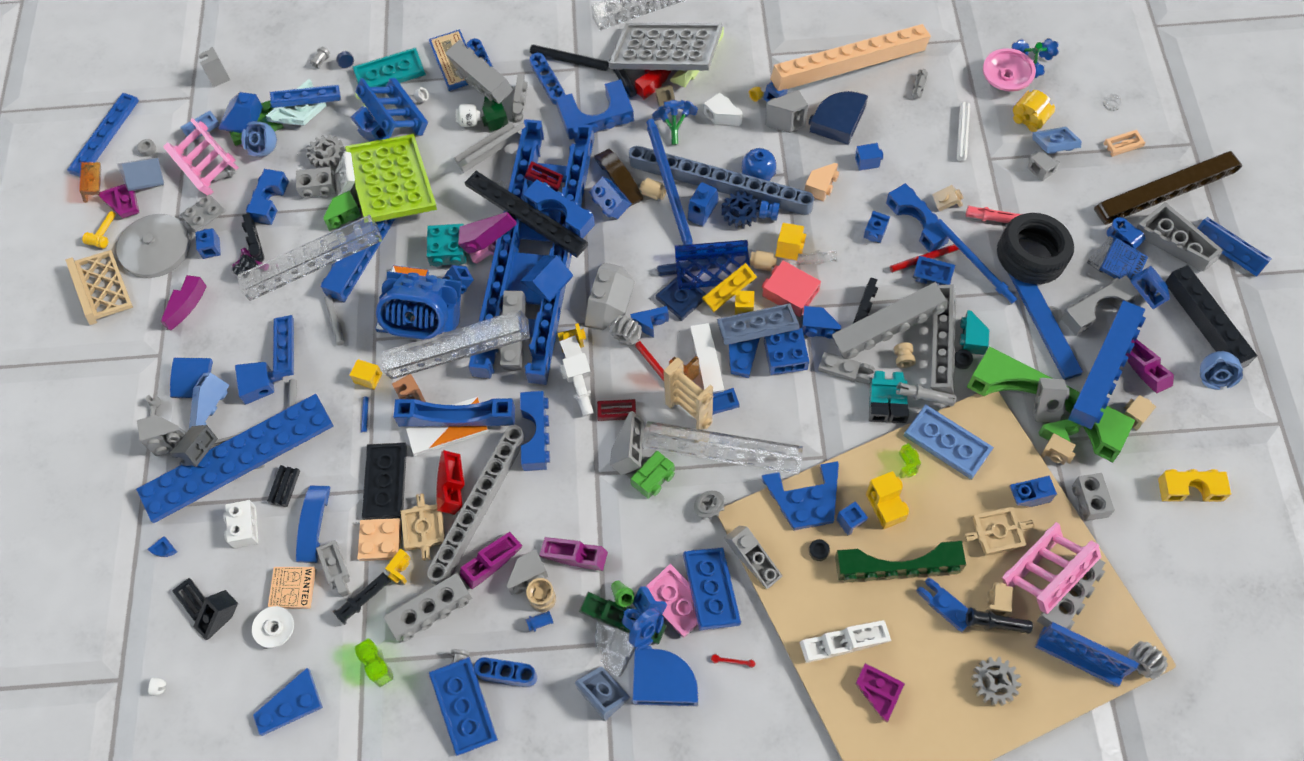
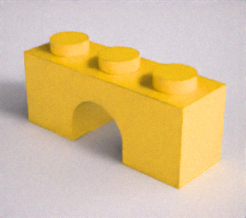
[1158,469,1231,502]

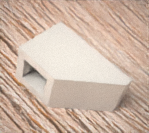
[704,93,743,126]

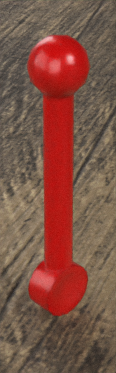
[711,654,755,668]

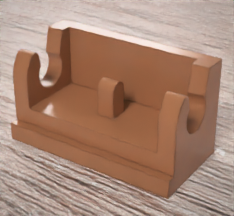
[392,374,426,402]

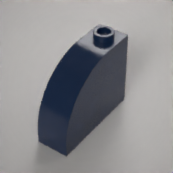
[808,91,868,145]

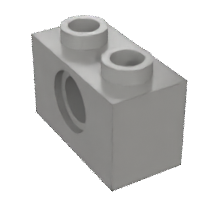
[1032,378,1069,423]

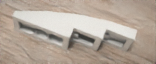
[690,323,724,394]
[800,620,891,663]

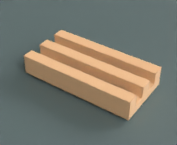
[1103,130,1145,157]

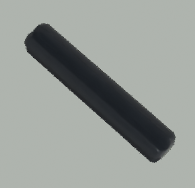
[609,58,637,97]

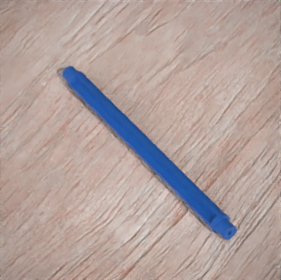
[646,119,694,251]

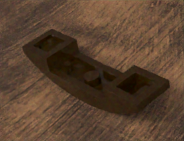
[594,149,643,207]

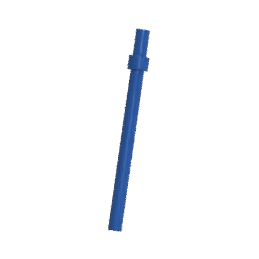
[935,219,1017,304]

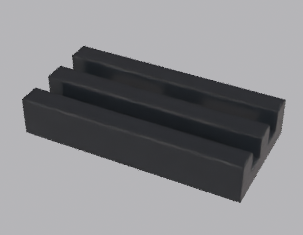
[267,465,300,507]
[172,578,205,621]

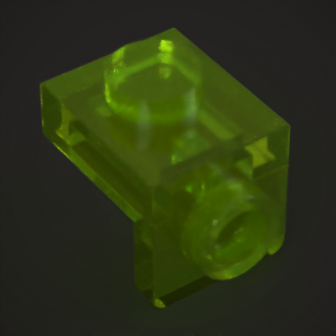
[899,443,921,478]

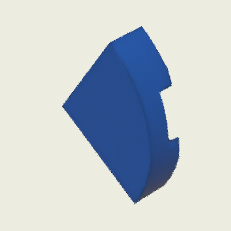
[148,536,177,557]

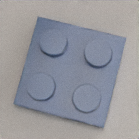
[1032,127,1082,154]

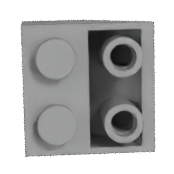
[765,90,808,133]
[137,415,186,456]

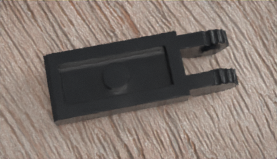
[241,213,265,262]
[853,277,878,324]

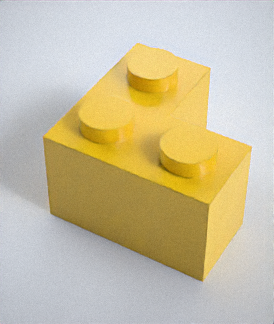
[866,471,909,530]

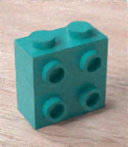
[426,223,466,267]

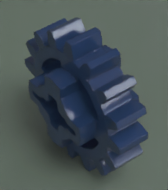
[721,191,760,228]

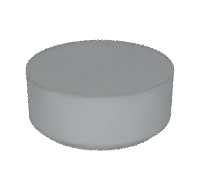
[137,139,156,157]

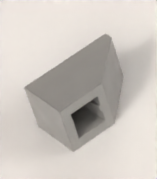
[507,550,548,595]

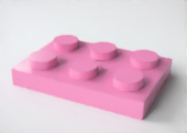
[646,564,698,638]

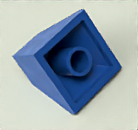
[219,92,263,133]

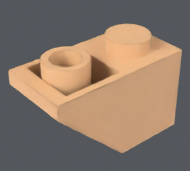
[805,163,839,201]

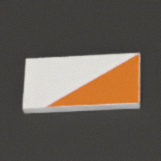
[406,397,489,456]

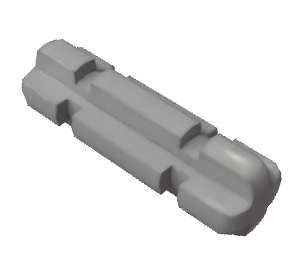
[912,69,928,99]

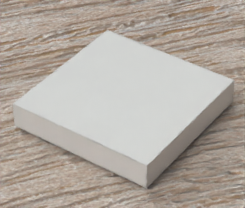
[334,152,355,196]

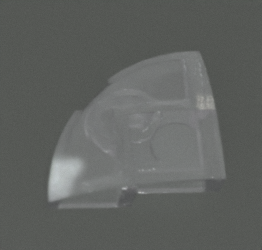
[595,622,636,677]

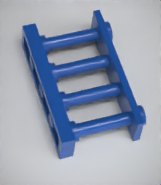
[356,78,428,137]

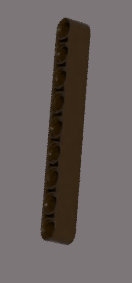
[1094,151,1243,225]

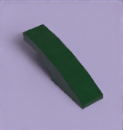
[578,591,667,645]

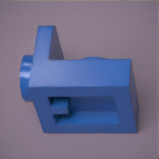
[633,586,667,615]

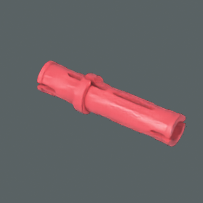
[966,205,1021,223]

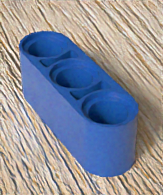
[474,657,537,687]

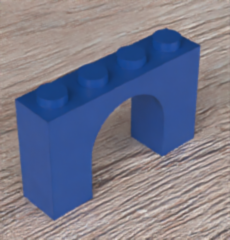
[556,79,634,140]

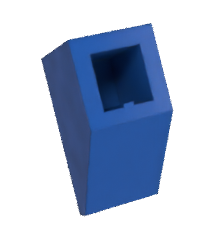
[802,306,841,339]
[1010,475,1057,507]

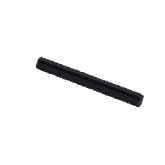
[530,44,609,71]

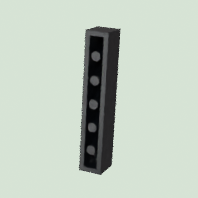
[1165,265,1258,368]

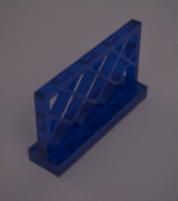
[675,240,752,289]

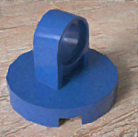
[622,608,664,650]

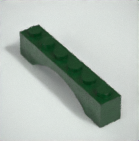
[835,541,966,582]

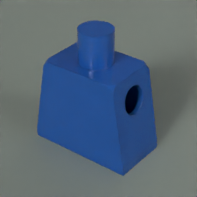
[687,182,719,227]
[1131,266,1170,309]
[235,362,283,405]

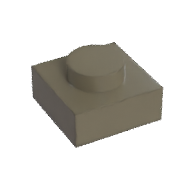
[655,85,675,107]

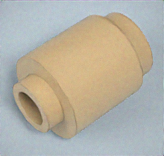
[640,178,666,200]
[750,250,777,271]

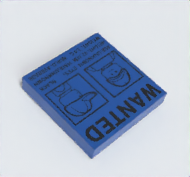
[1099,238,1148,280]

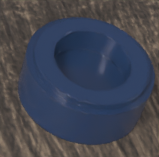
[336,51,354,68]

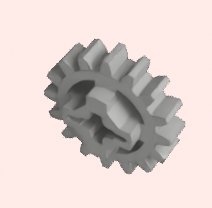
[306,134,346,168]
[971,657,1021,706]

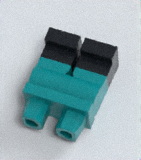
[869,371,909,423]

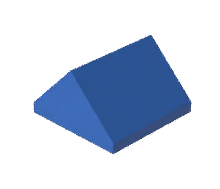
[521,255,573,302]

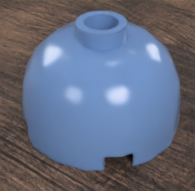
[241,121,277,157]
[1200,351,1243,390]

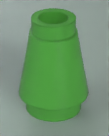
[611,581,634,607]

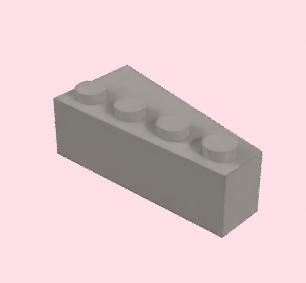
[445,39,513,104]
[1137,202,1223,272]

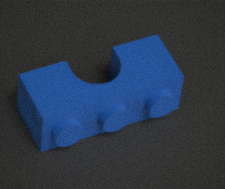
[246,169,289,225]

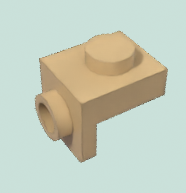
[932,185,963,211]

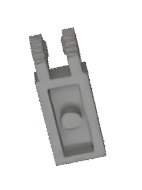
[512,74,528,122]
[818,352,875,384]

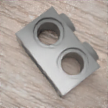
[296,167,336,198]
[1072,473,1115,521]

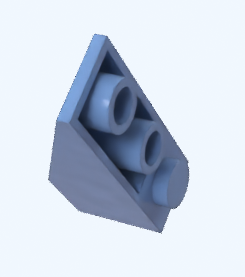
[189,372,229,429]

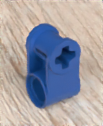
[1106,217,1145,249]

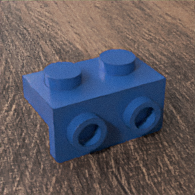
[913,256,956,285]

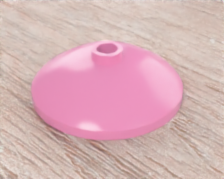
[983,48,1036,91]

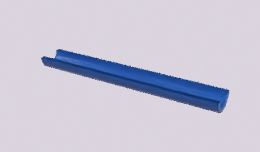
[361,396,369,433]

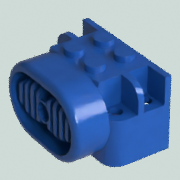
[376,271,462,340]

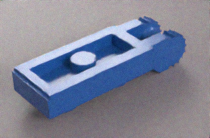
[917,577,968,632]

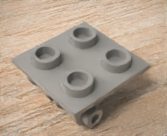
[180,194,226,232]

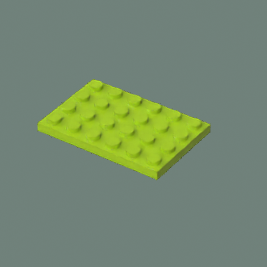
[345,134,437,224]

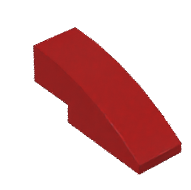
[635,69,672,100]
[436,450,465,515]

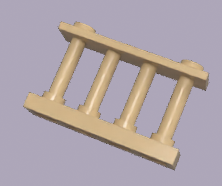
[664,357,713,433]

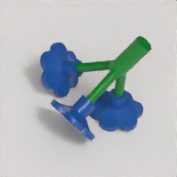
[1012,38,1059,78]
[652,100,698,145]

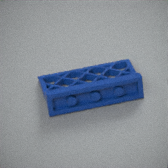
[1035,622,1139,687]

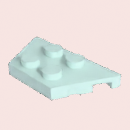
[266,79,326,125]

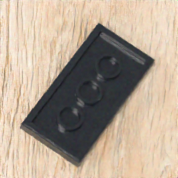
[362,442,407,520]

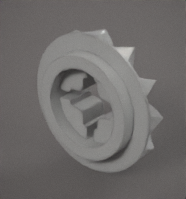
[694,490,726,520]

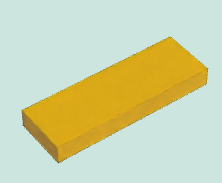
[702,263,757,313]

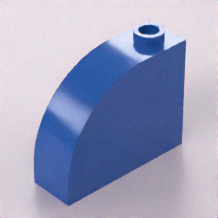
[633,646,698,706]

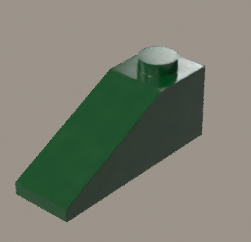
[481,96,509,132]

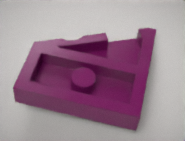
[98,184,140,219]

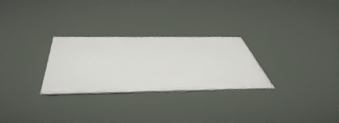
[559,336,582,358]

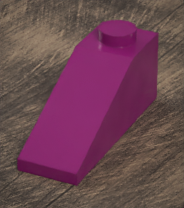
[458,212,516,254]

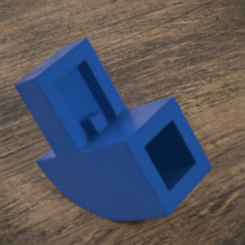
[351,106,389,142]

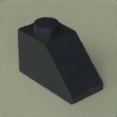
[193,590,238,640]

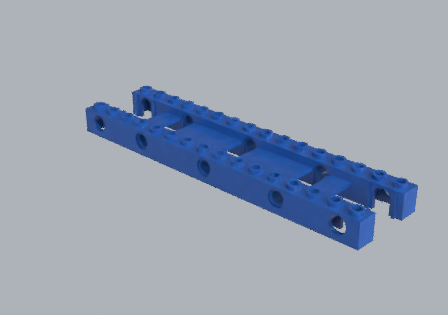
[469,119,594,385]

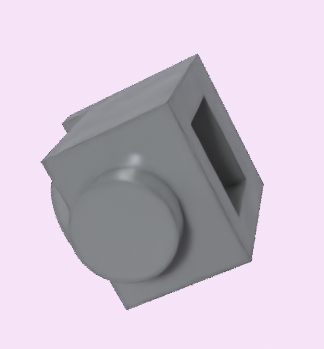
[1027,150,1059,181]

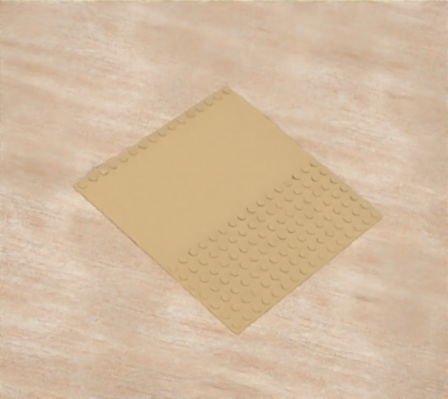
[718,391,1176,761]

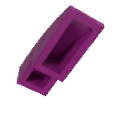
[161,275,207,330]
[1125,339,1174,394]
[459,531,522,589]
[539,537,608,571]

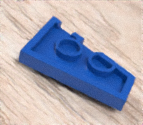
[728,338,760,378]
[253,668,323,736]

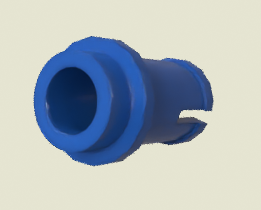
[526,611,553,632]

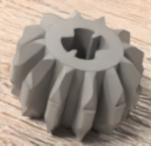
[609,315,642,345]
[1127,641,1168,680]

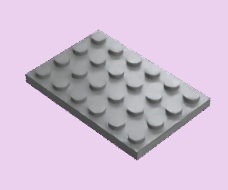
[609,23,723,71]

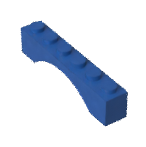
[393,398,515,427]

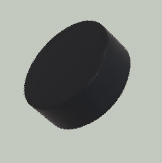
[955,349,973,369]
[809,539,830,561]

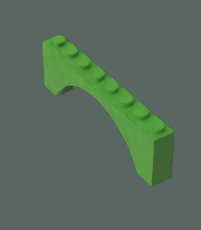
[967,347,1135,463]

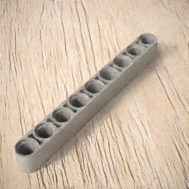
[427,425,525,586]

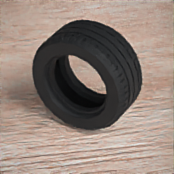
[997,213,1074,284]

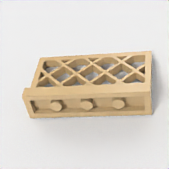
[65,250,133,325]

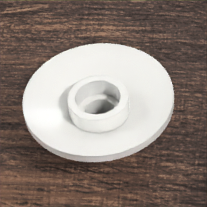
[252,606,294,648]

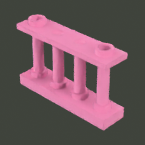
[163,118,239,195]
[1002,522,1101,614]

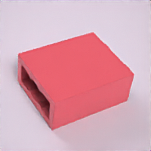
[762,260,821,317]

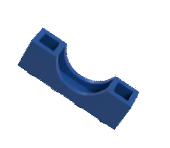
[523,179,595,238]
[886,183,949,252]
[520,391,550,471]

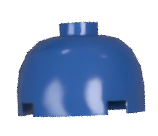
[742,148,776,181]

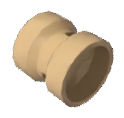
[894,342,916,368]

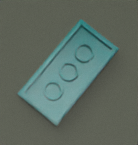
[353,47,426,87]

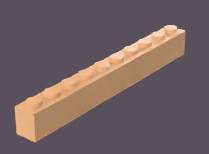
[770,24,931,91]

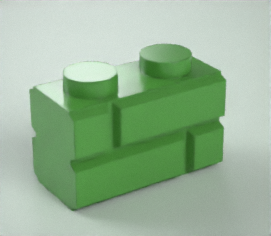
[630,451,675,499]

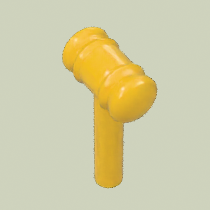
[82,211,116,249]

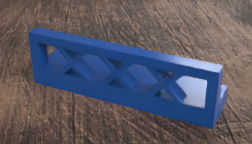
[1197,217,1272,277]

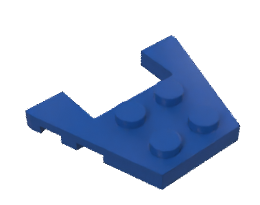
[761,461,839,530]

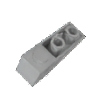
[724,525,782,589]

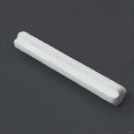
[957,102,970,161]

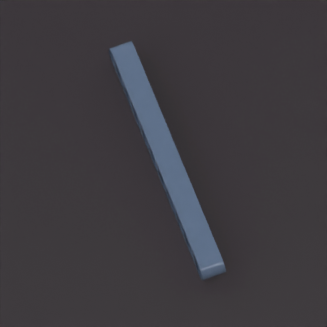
[629,146,814,215]

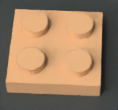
[358,518,402,561]

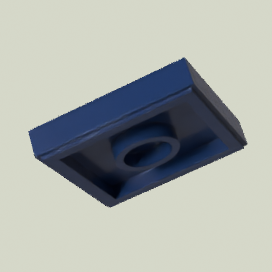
[655,273,706,321]

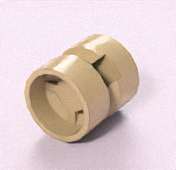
[526,578,556,612]

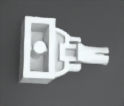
[560,353,594,416]

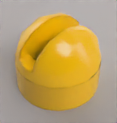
[749,86,764,102]

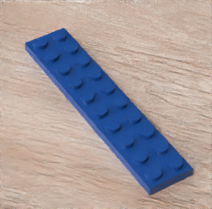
[136,394,334,523]

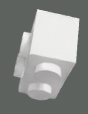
[223,500,258,548]

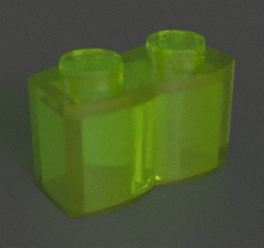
[355,638,393,687]

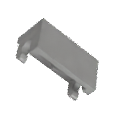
[199,47,230,87]

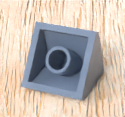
[117,158,164,191]
[575,666,630,721]

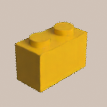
[775,223,806,260]

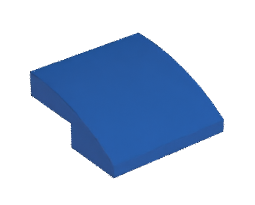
[170,358,213,398]

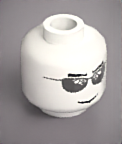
[456,104,481,127]

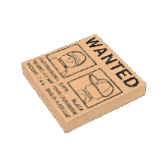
[268,567,316,609]

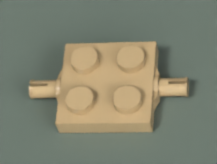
[401,493,445,561]
[964,507,1035,556]

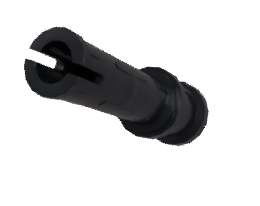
[332,572,391,625]
[966,607,1033,634]

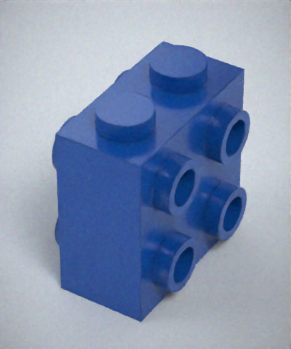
[764,328,809,375]

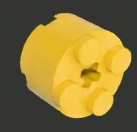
[1013,90,1055,132]

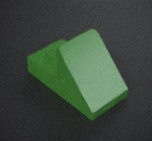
[1038,419,1082,442]

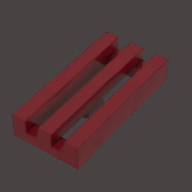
[524,161,564,192]
[597,399,636,421]

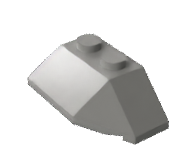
[585,263,635,330]

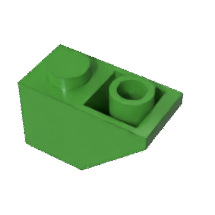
[323,191,362,231]

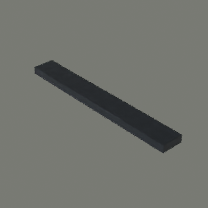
[465,170,588,258]

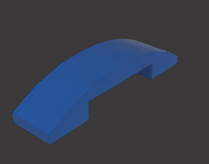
[296,485,331,563]

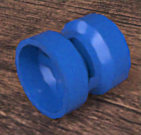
[759,200,780,221]

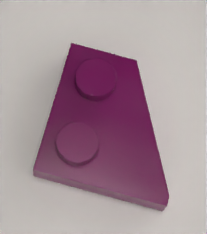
[855,663,905,723]

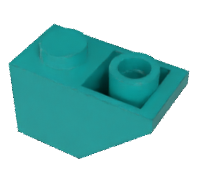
[959,310,990,355]

